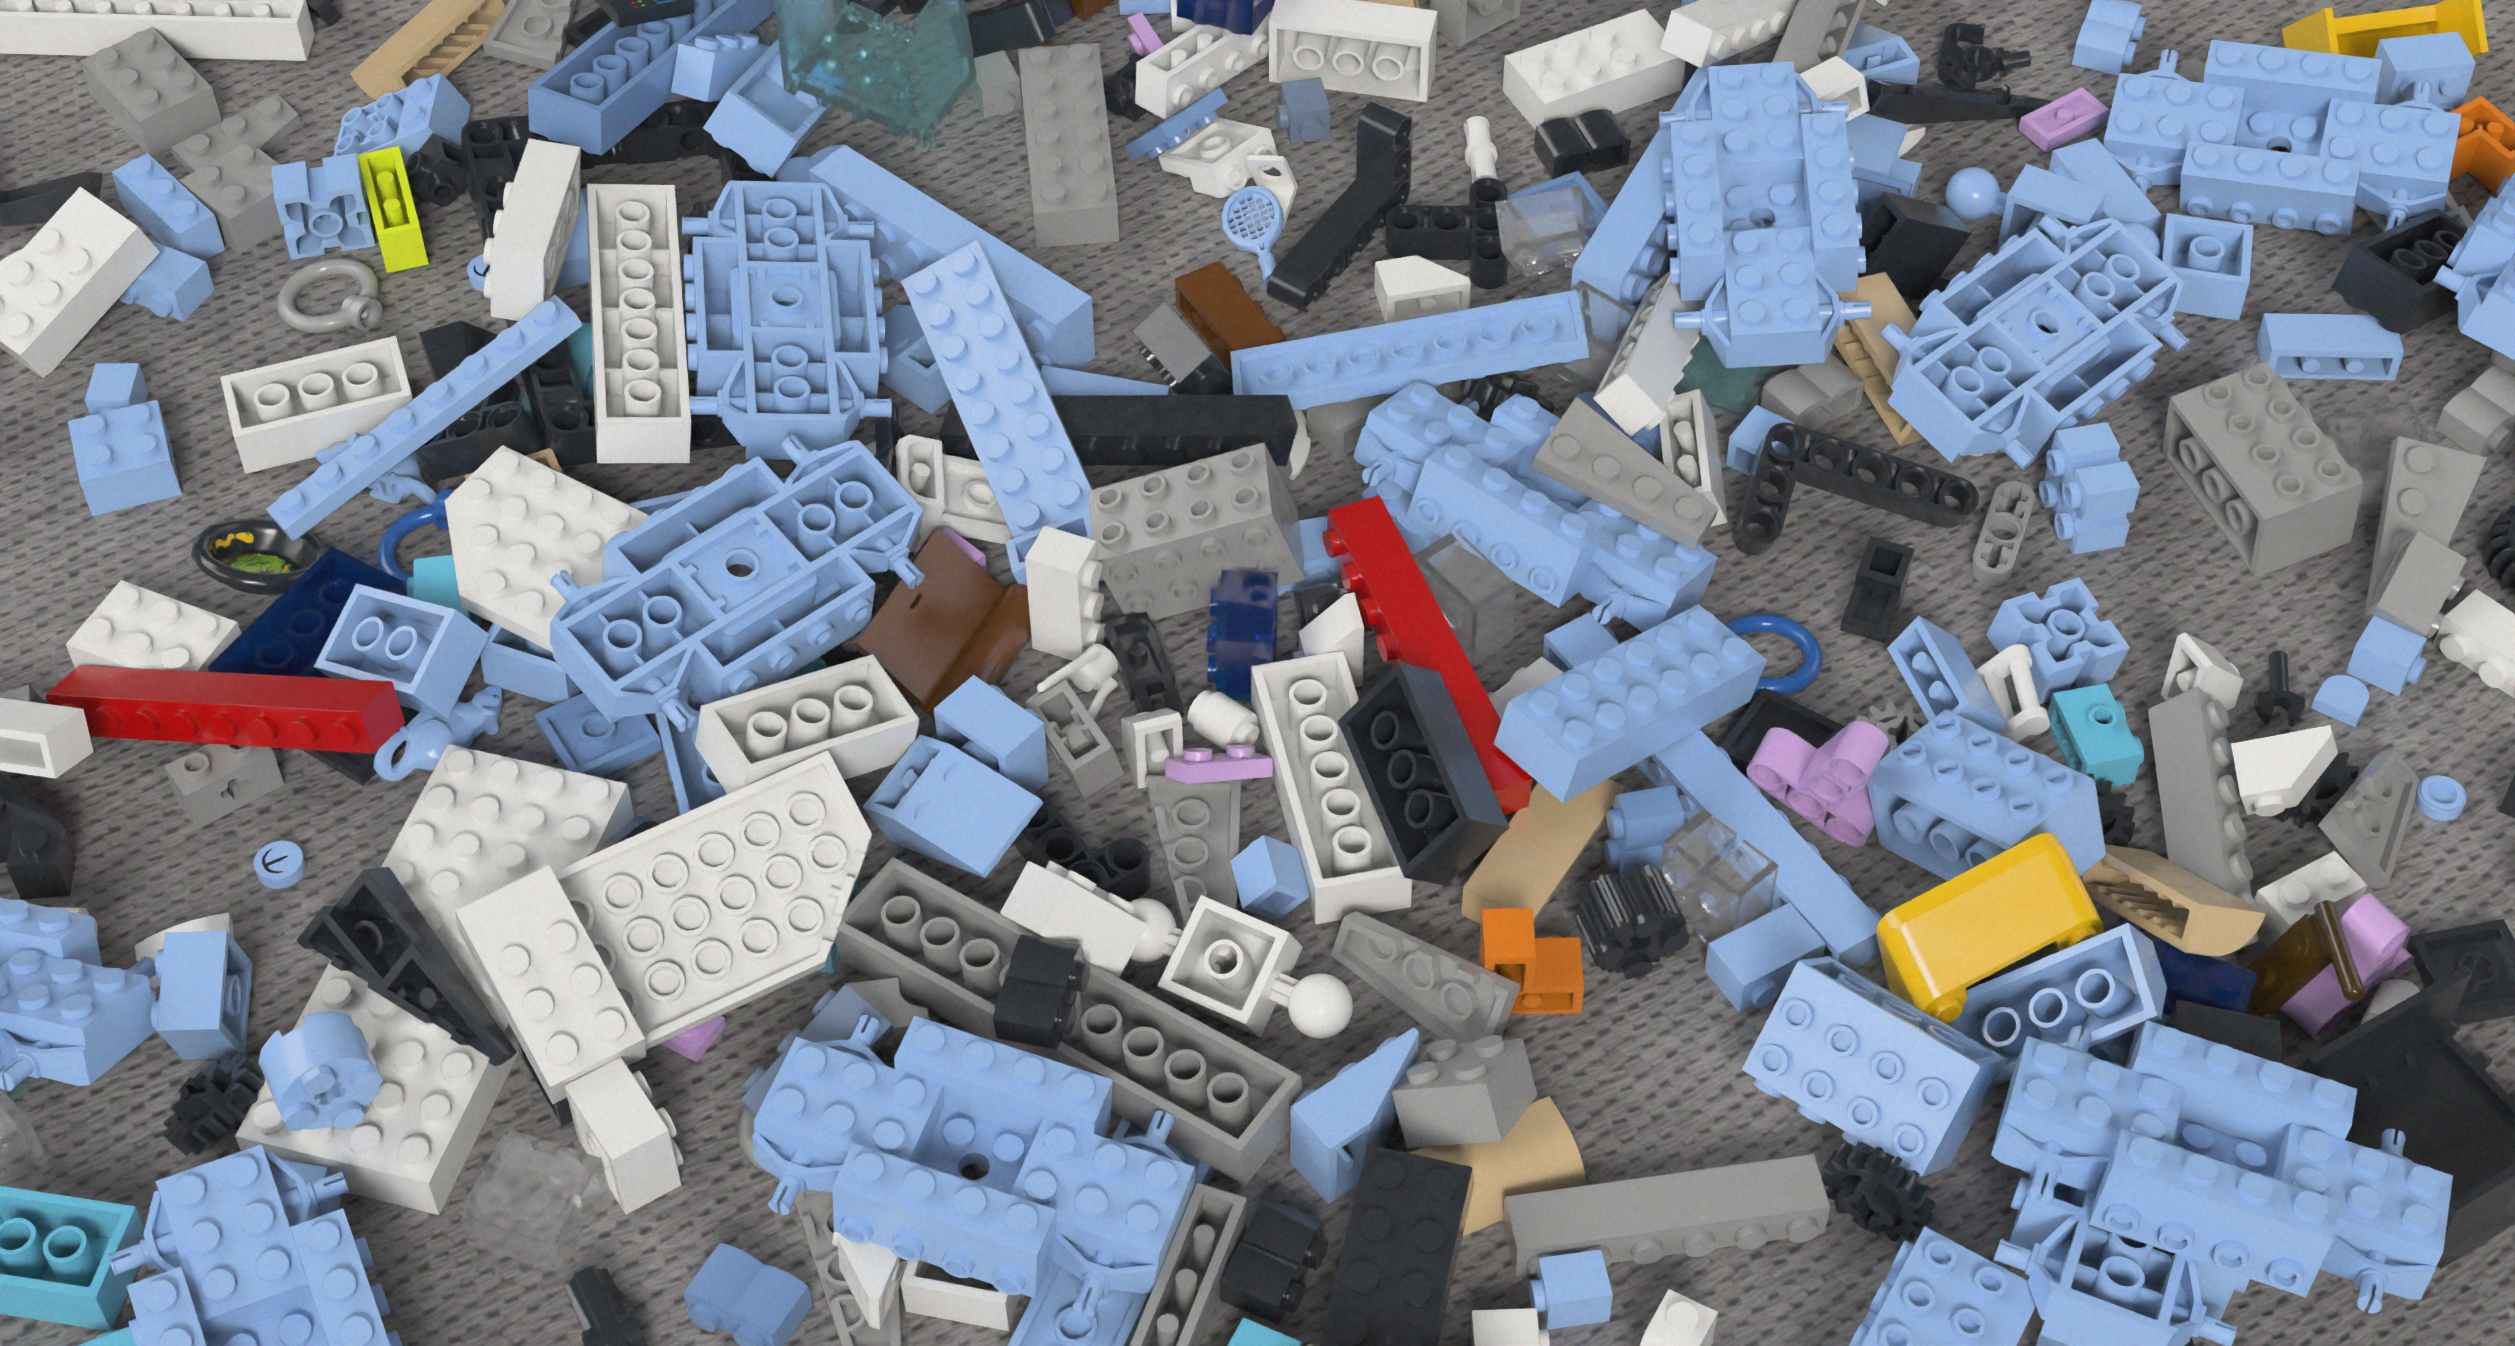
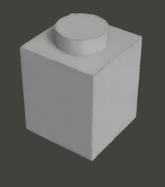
[966,50,1022,118]

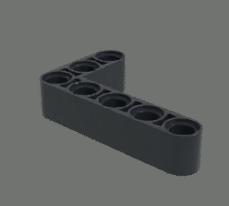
[1267,101,1413,313]
[1733,422,1979,555]

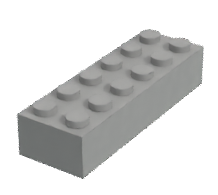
[1018,43,1119,248]

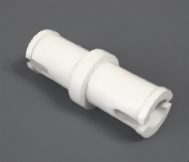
[1463,116,1498,184]

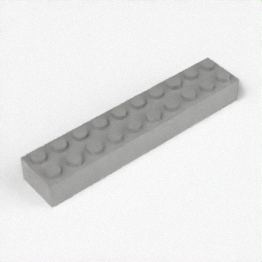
[835,857,1303,1186]

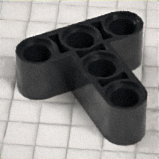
[952,0,1076,60]
[1385,178,1509,290]
[413,377,543,481]
[1014,796,1151,902]

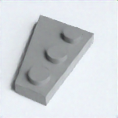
[171,94,301,174]
[2318,749,2421,889]

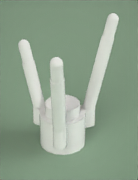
[1026,644,1118,720]

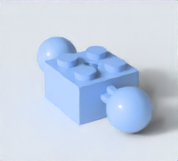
[1945,164,2160,258]

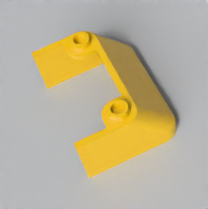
[2282,0,2489,58]
[1876,833,2104,1024]

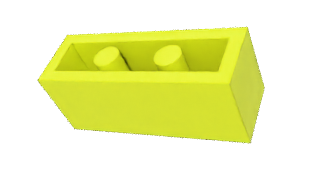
[358,146,429,273]

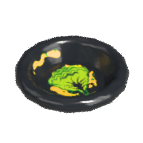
[191,518,331,595]

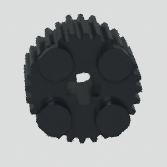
[1575,864,1690,980]

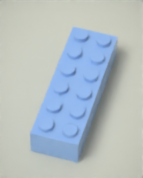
[1493,604,1767,803]

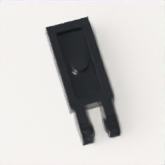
[1102,612,1184,718]

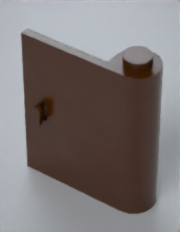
[852,527,1031,723]

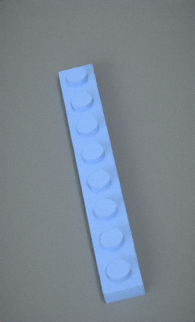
[266,295,583,541]

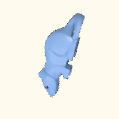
[314,433,437,506]
[374,686,502,782]

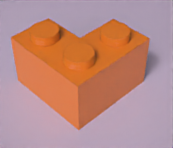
[2450,96,2515,196]
[1478,906,1584,1014]

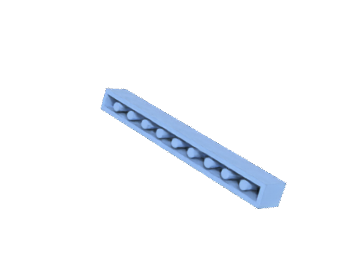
[1542,612,1882,970]

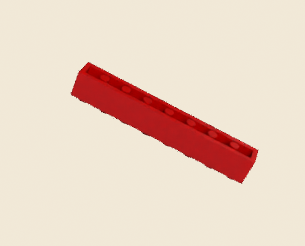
[1322,495,1532,815]
[45,665,405,754]

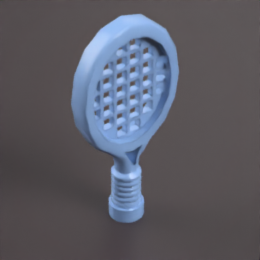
[1221,186,1284,286]

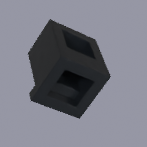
[1103,52,1148,122]

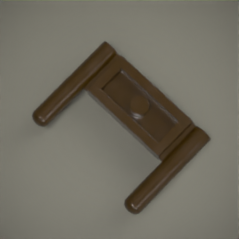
[2231,900,2364,1018]

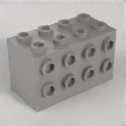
[2162,361,2363,577]
[1089,443,1306,621]

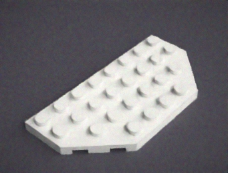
[445,445,753,653]
[554,750,872,1050]

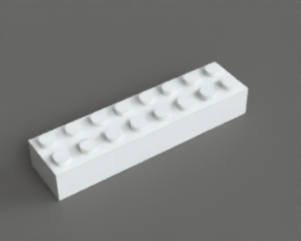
[586,184,691,463]

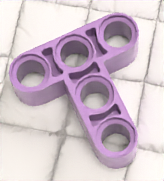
[1746,721,1889,847]
[2280,893,2414,1041]

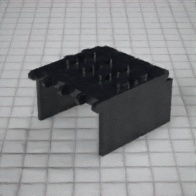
[2302,966,2515,1269]

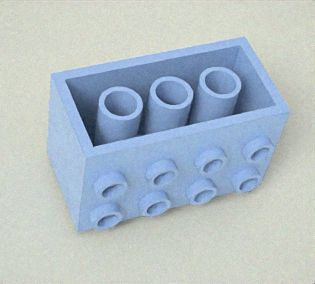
[1867,709,2106,881]
[1742,956,2007,1177]
[1849,1226,2036,1346]

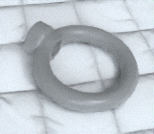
[277,258,382,333]

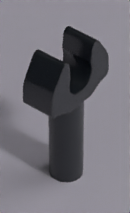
[2255,651,2306,727]

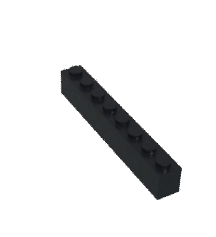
[939,395,1298,466]

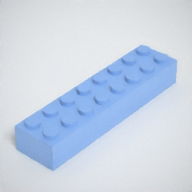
[1571,65,1713,343]
[808,144,1095,371]

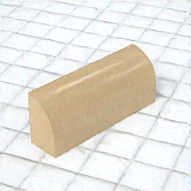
[350,0,505,100]
[1834,272,1925,446]
[1461,779,1626,924]
[2080,844,2266,956]
[1410,1096,1586,1236]

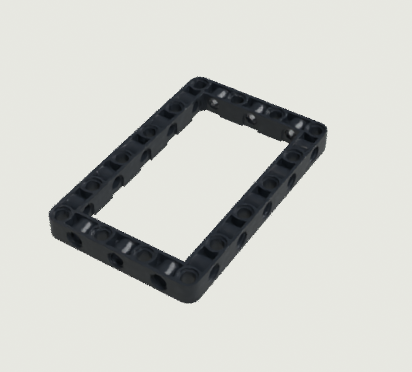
[461,100,777,466]

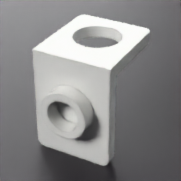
[1246,155,1298,230]

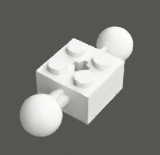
[1129,895,1353,1039]

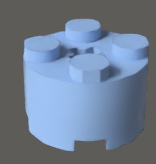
[258,1011,383,1131]

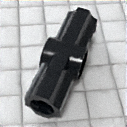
[564,1266,647,1346]

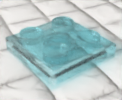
[1673,332,1776,423]

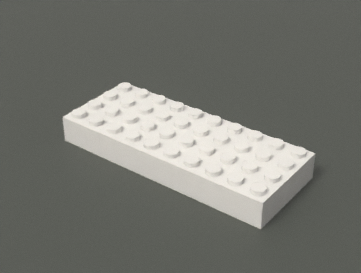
[235,744,635,1215]

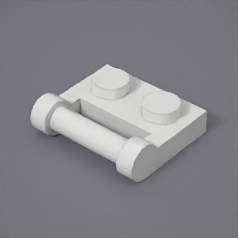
[1976,644,2050,743]

